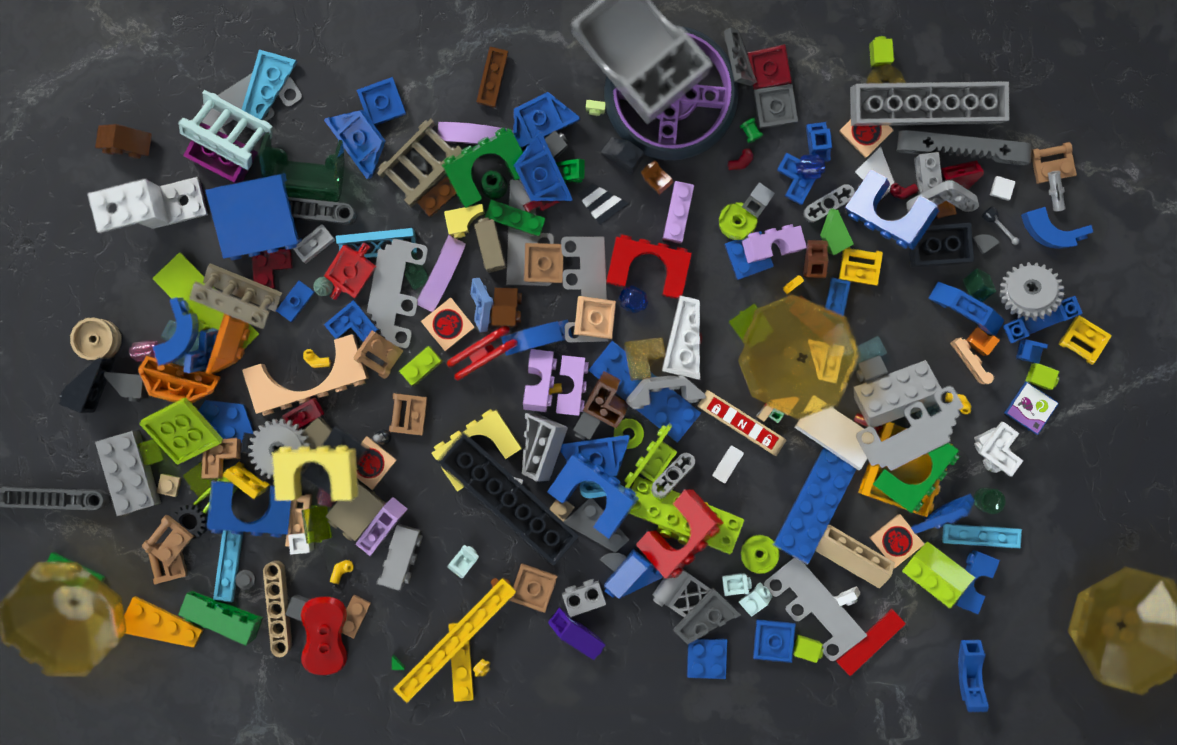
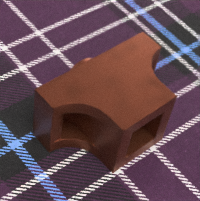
[803,240,828,278]

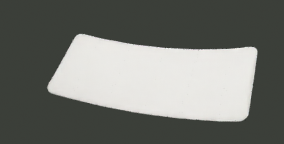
[713,446,744,483]

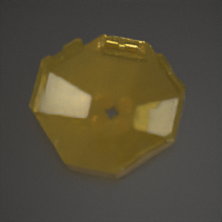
[738,295,861,419]
[0,562,127,676]
[1068,567,1177,695]

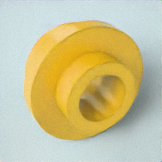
[473,659,490,677]

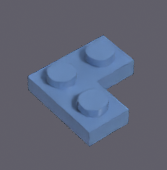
[470,278,493,332]

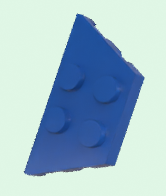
[513,92,581,149]
[324,110,385,179]
[513,132,573,201]
[198,400,254,443]
[560,435,630,476]
[911,494,975,534]

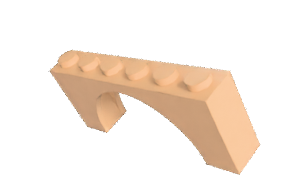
[242,334,369,416]

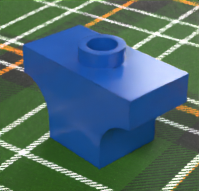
[806,122,832,163]

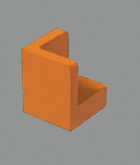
[966,328,1000,356]

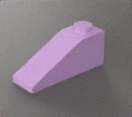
[356,497,407,556]

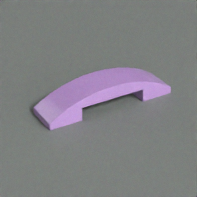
[437,122,514,145]
[417,235,466,312]

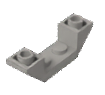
[626,375,706,409]

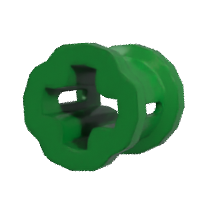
[739,118,763,143]

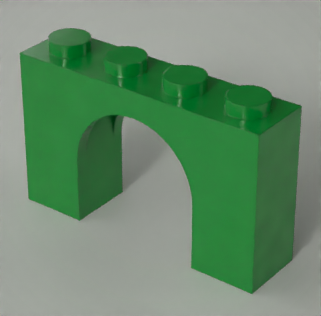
[441,127,523,208]
[873,442,960,513]

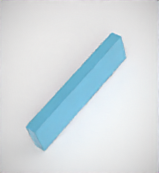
[942,524,1022,548]
[213,530,243,602]

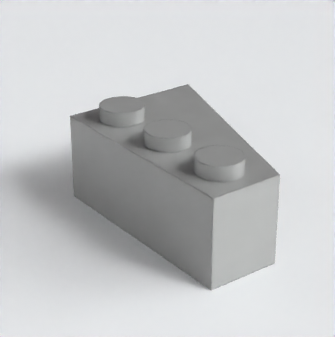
[522,413,568,481]
[377,524,423,590]

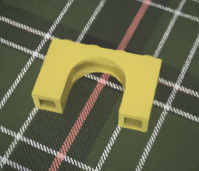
[432,409,522,491]
[272,446,358,500]

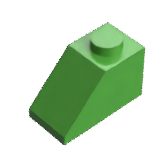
[820,208,854,255]

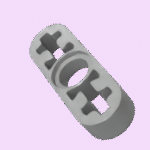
[803,184,855,222]
[651,453,695,499]

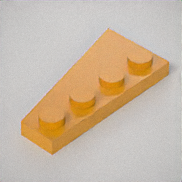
[116,596,204,648]

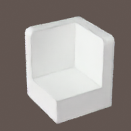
[288,531,314,555]

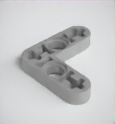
[906,181,979,212]

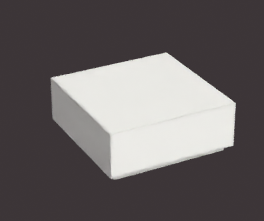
[990,176,1015,201]

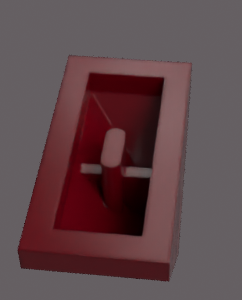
[941,160,984,190]

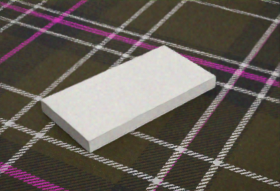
[795,396,874,470]

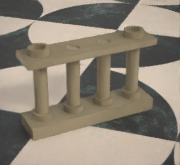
[377,119,462,208]
[189,263,282,329]

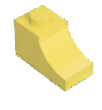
[444,204,485,238]

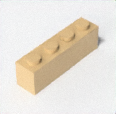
[815,524,895,589]

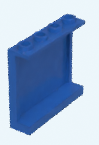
[205,173,302,260]

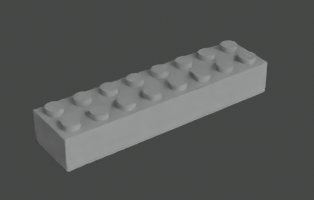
[850,82,1009,126]

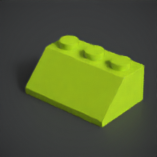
[902,541,975,608]

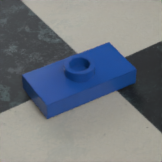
[824,277,851,319]
[276,280,315,322]

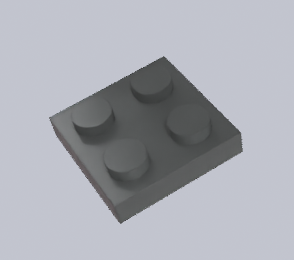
[753,84,798,129]

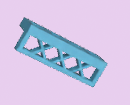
[336,228,417,258]

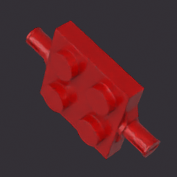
[324,243,377,300]

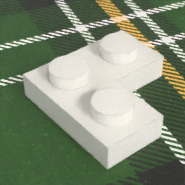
[978,422,1023,476]

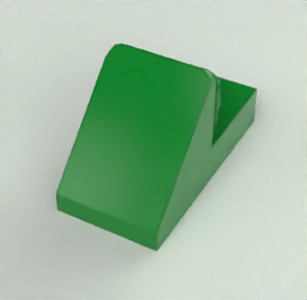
[556,159,585,183]

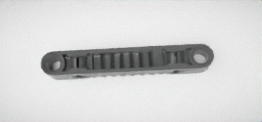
[897,130,1032,165]
[288,197,357,225]
[0,486,110,510]

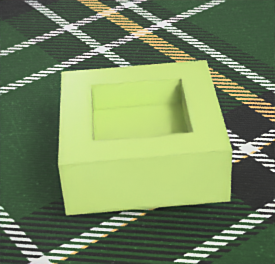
[586,100,606,116]

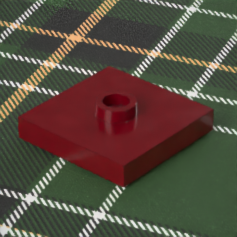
[748,44,792,90]

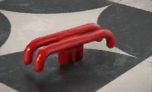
[447,326,518,381]

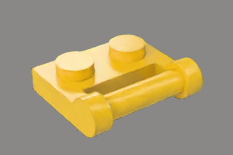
[839,247,883,286]
[1059,315,1112,365]
[223,461,270,499]

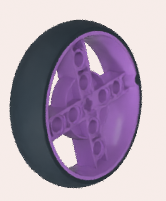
[604,26,738,160]

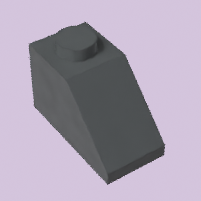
[104,372,147,402]

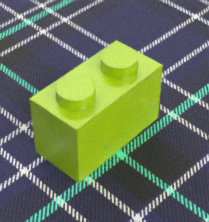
[399,346,443,386]

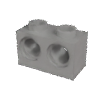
[914,152,942,195]
[562,579,606,617]

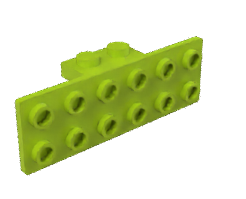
[153,253,259,349]
[629,477,744,554]

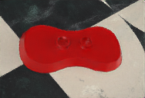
[301,597,347,675]

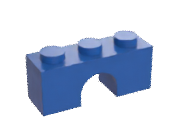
[955,550,1000,614]

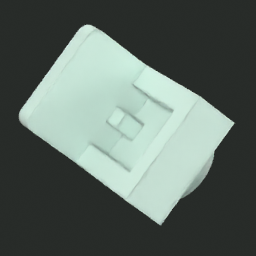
[447,545,479,579]
[722,573,752,596]
[739,583,772,617]

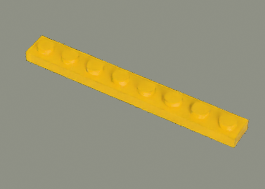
[393,578,516,703]

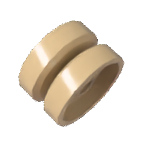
[70,318,121,360]

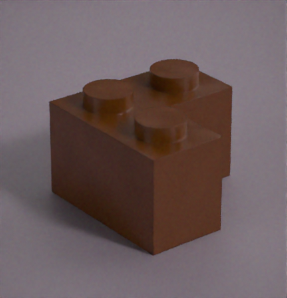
[95,124,152,159]
[492,288,522,328]
[583,371,628,429]

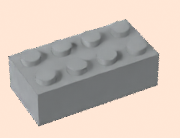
[854,360,943,428]
[95,430,161,516]

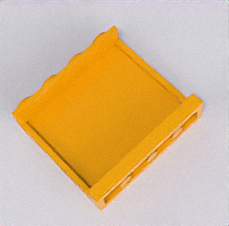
[858,422,953,517]

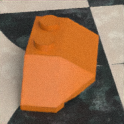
[205,313,250,374]
[138,356,220,404]

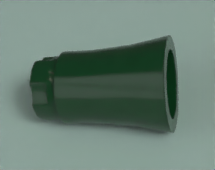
[481,171,508,199]

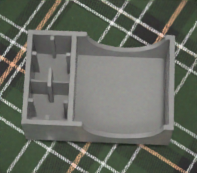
[572,0,712,125]

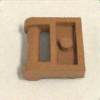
[1031,142,1077,184]
[354,330,403,379]
[389,393,428,435]
[142,515,194,567]
[145,542,188,584]

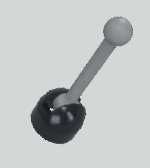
[981,206,1019,245]
[374,429,391,445]

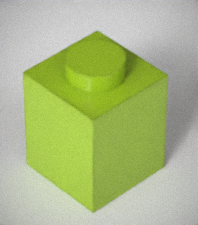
[869,36,894,67]
[1025,363,1059,390]
[793,634,824,663]

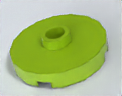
[719,202,757,240]
[740,535,779,574]

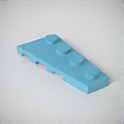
[238,50,297,123]

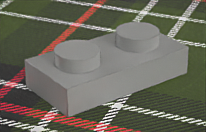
[293,224,335,264]

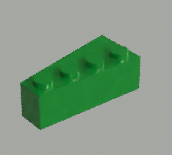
[179,591,263,645]

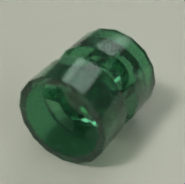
[974,487,1006,514]

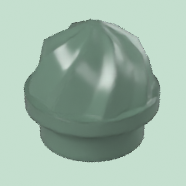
[313,277,333,296]

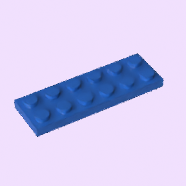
[588,341,701,443]
[773,447,856,564]

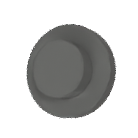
[235,570,255,589]

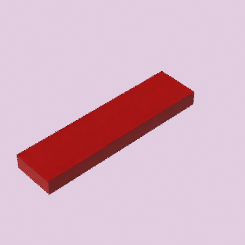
[836,609,906,676]

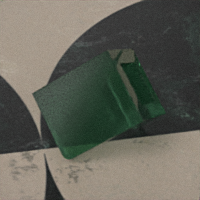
[963,268,996,302]

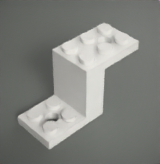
[88,177,208,233]

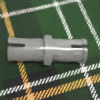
[1048,171,1066,211]

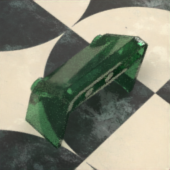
[259,132,345,202]

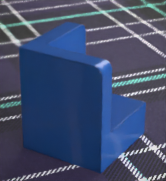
[1016,339,1048,363]

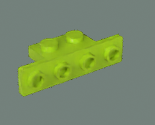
[624,423,677,488]

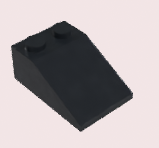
[59,357,115,413]

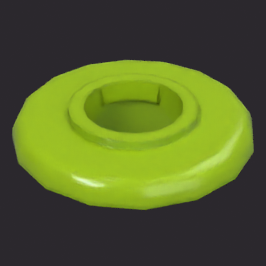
[614,419,644,449]

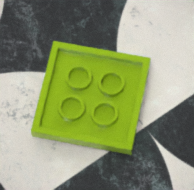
[140,397,223,465]

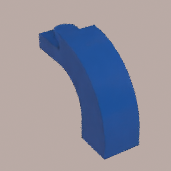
[1021,207,1093,249]
[153,297,199,365]
[501,320,573,356]
[958,640,989,712]

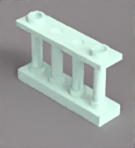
[179,90,273,170]

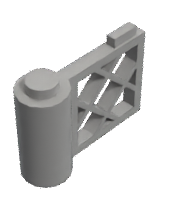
[652,568,711,617]

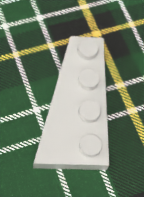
[662,296,700,380]

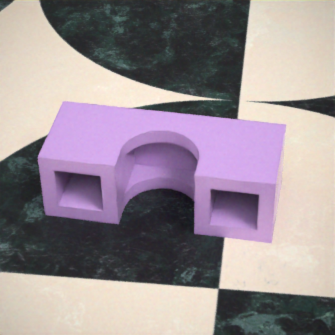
[662,181,694,244]
[742,224,807,263]
[523,349,557,412]
[556,356,589,415]

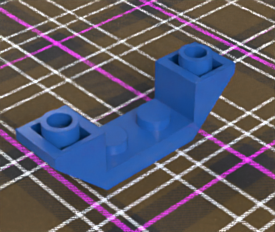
[928,282,1005,336]
[1003,296,1083,343]

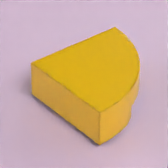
[783,275,804,294]

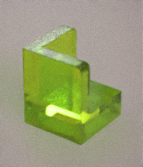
[137,439,163,466]

